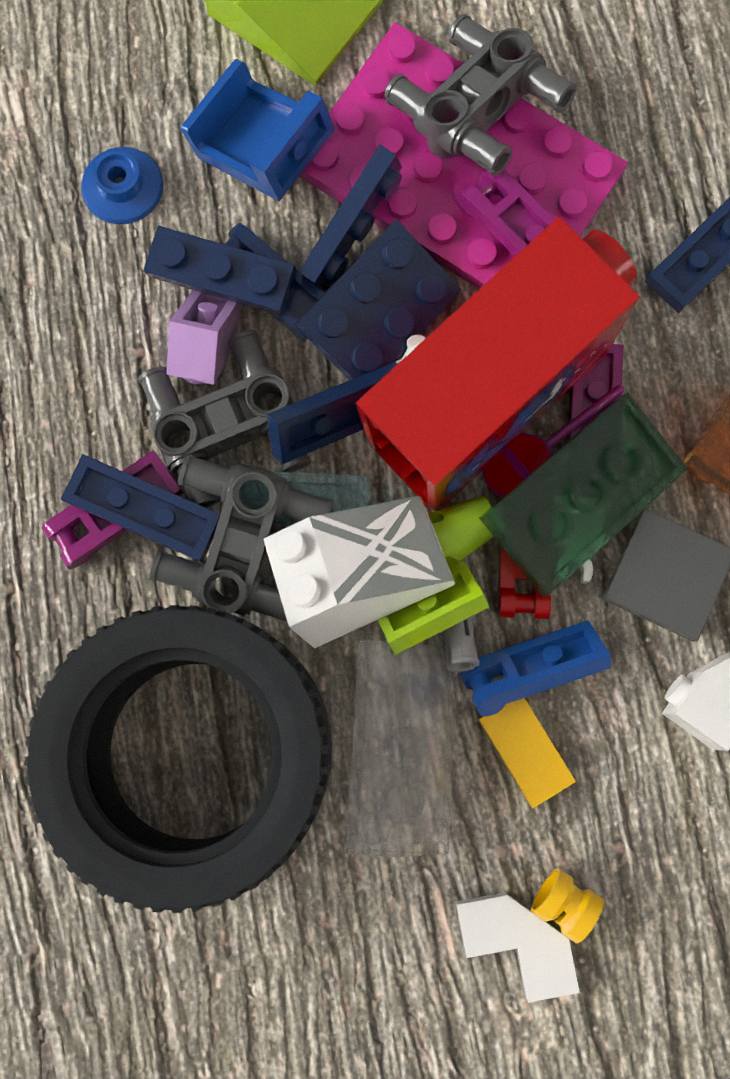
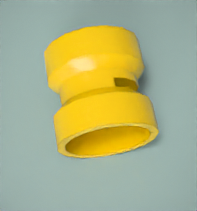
[531,867,604,944]

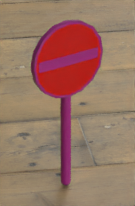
[483,384,625,500]

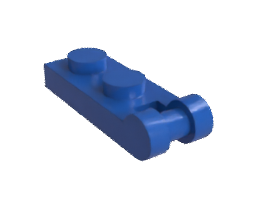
[459,620,611,716]

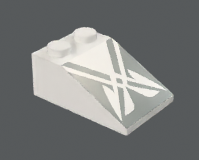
[264,496,456,648]

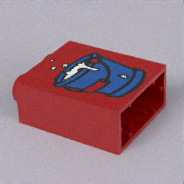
[356,216,640,512]

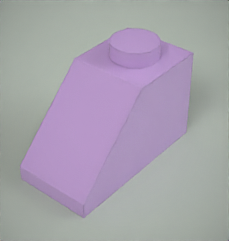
[167,290,242,385]

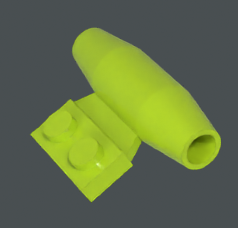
[378,495,502,655]

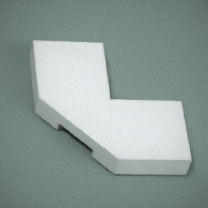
[455,892,580,1003]

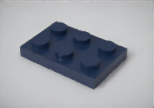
[294,219,462,380]

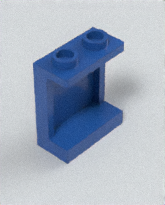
[181,59,335,201]

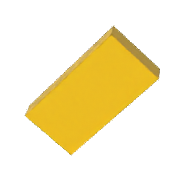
[477,698,576,808]

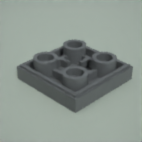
[602,508,730,642]

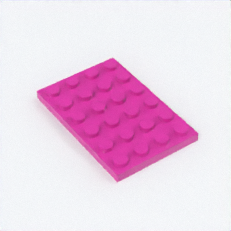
[299,22,629,289]

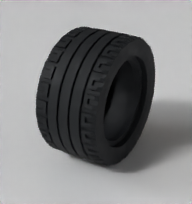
[24,605,332,913]

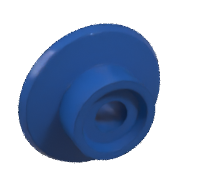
[81,147,163,224]

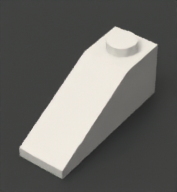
[662,651,730,751]

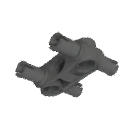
[384,14,577,176]
[138,330,311,508]
[149,454,333,621]

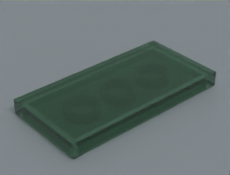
[479,392,688,596]

